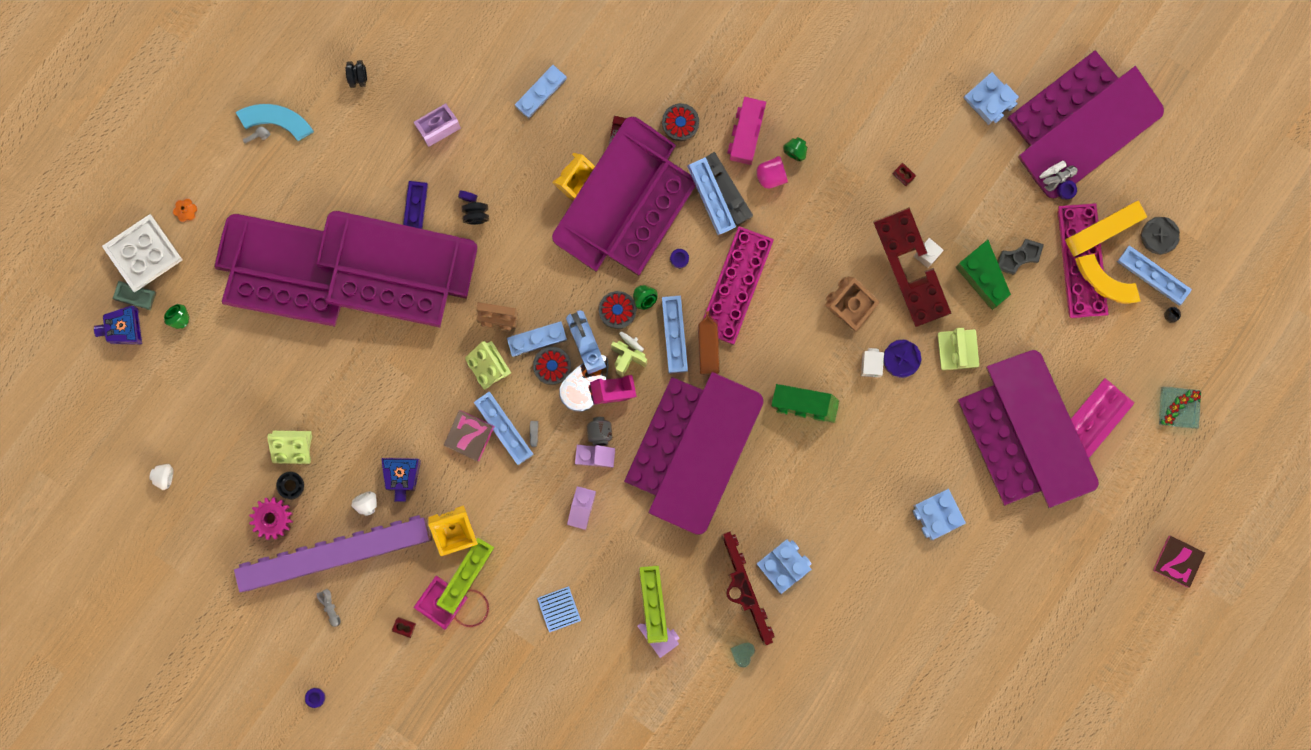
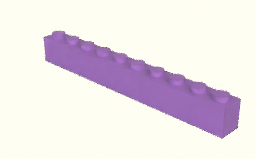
[234,515,432,592]

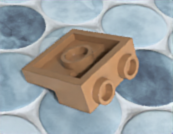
[825,276,880,331]
[476,302,518,331]

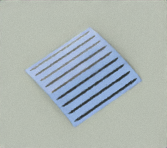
[537,586,581,632]

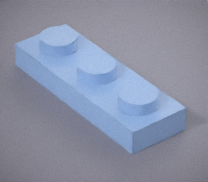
[515,65,567,119]
[507,321,567,357]

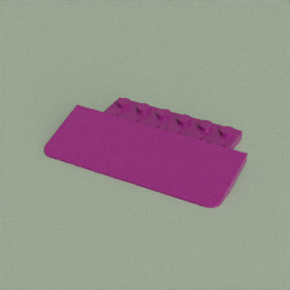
[1007,50,1164,199]
[552,117,696,276]
[316,211,477,328]
[214,214,341,327]
[958,350,1099,508]
[624,372,764,535]

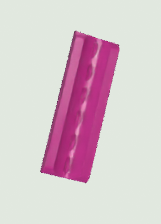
[1058,203,1109,318]
[703,226,774,345]
[1071,378,1135,458]

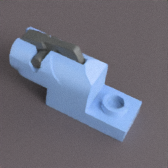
[566,310,606,374]

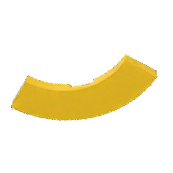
[1075,254,1141,304]

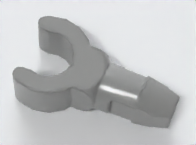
[530,421,538,447]

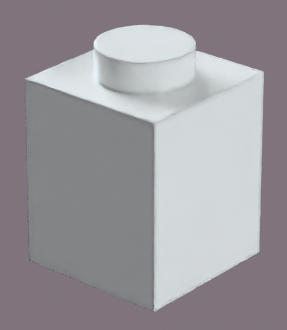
[914,238,943,268]
[861,348,884,378]

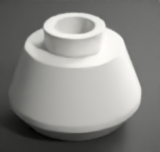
[149,464,173,490]
[351,491,377,516]

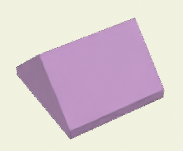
[414,104,461,147]

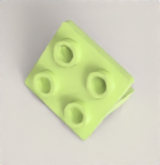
[938,328,979,370]
[465,341,511,390]
[611,341,647,377]
[267,431,312,464]

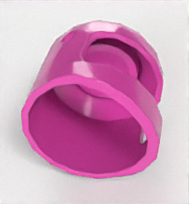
[756,156,788,189]

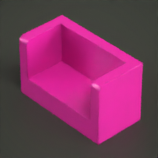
[590,375,637,405]

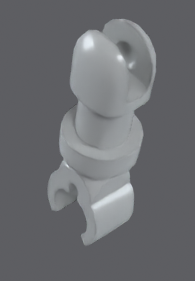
[1043,166,1078,191]
[317,589,341,627]

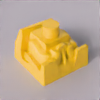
[552,153,595,201]
[428,505,478,556]

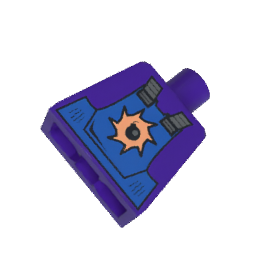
[94,306,142,344]
[382,458,421,502]

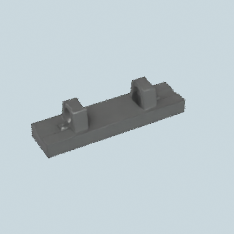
[706,152,753,226]

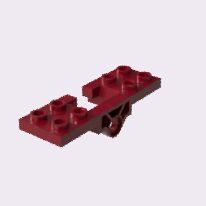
[873,207,952,327]
[721,531,775,645]

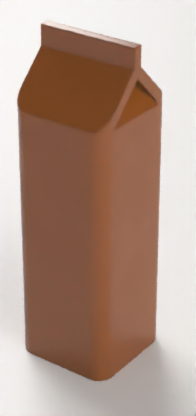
[698,311,720,374]

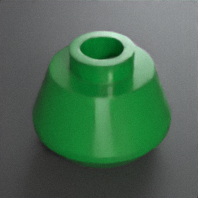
[783,137,808,161]
[633,285,658,310]
[164,304,189,329]

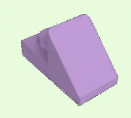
[575,445,615,468]

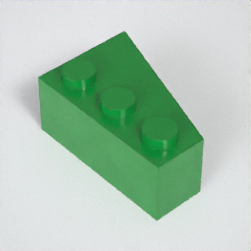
[956,240,1011,310]
[771,384,839,423]

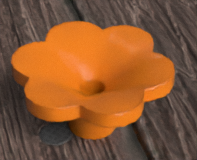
[173,199,197,222]

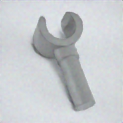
[243,127,270,143]

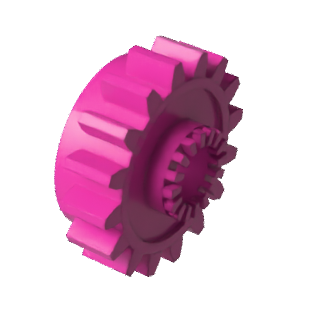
[249,497,293,540]

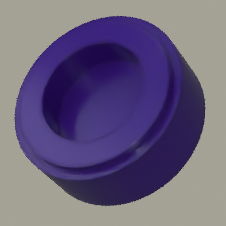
[1057,180,1077,200]
[458,190,478,203]
[670,249,689,269]
[305,688,326,708]

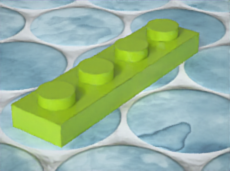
[436,538,494,615]
[639,566,668,643]

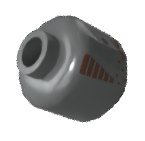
[587,417,613,446]

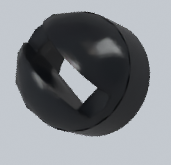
[1164,307,1181,323]

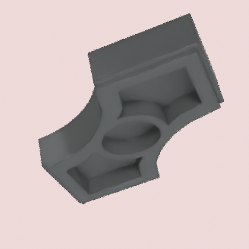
[998,239,1044,275]

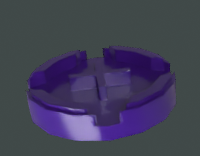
[883,339,922,378]

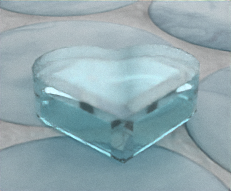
[730,643,755,667]

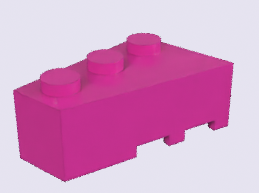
[727,96,766,165]

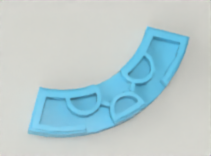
[236,104,314,141]

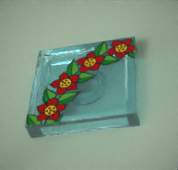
[1159,386,1201,429]

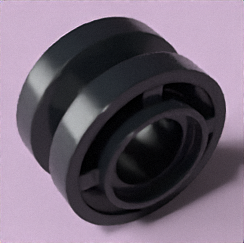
[345,60,367,88]
[462,202,489,225]
[276,472,304,500]

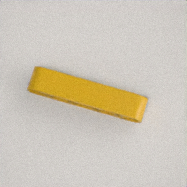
[1065,200,1147,257]

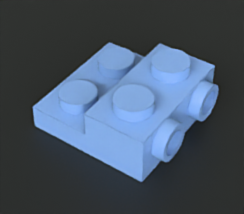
[964,72,1019,125]
[913,489,966,540]
[757,539,812,594]

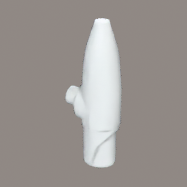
[1039,161,1067,179]
[619,332,644,352]

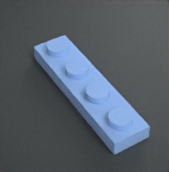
[687,157,736,235]
[1117,245,1192,306]
[662,295,688,373]
[474,391,534,465]

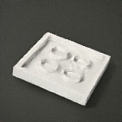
[102,214,183,292]

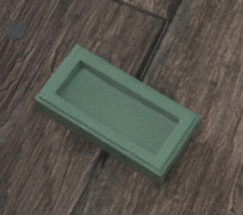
[113,281,156,311]

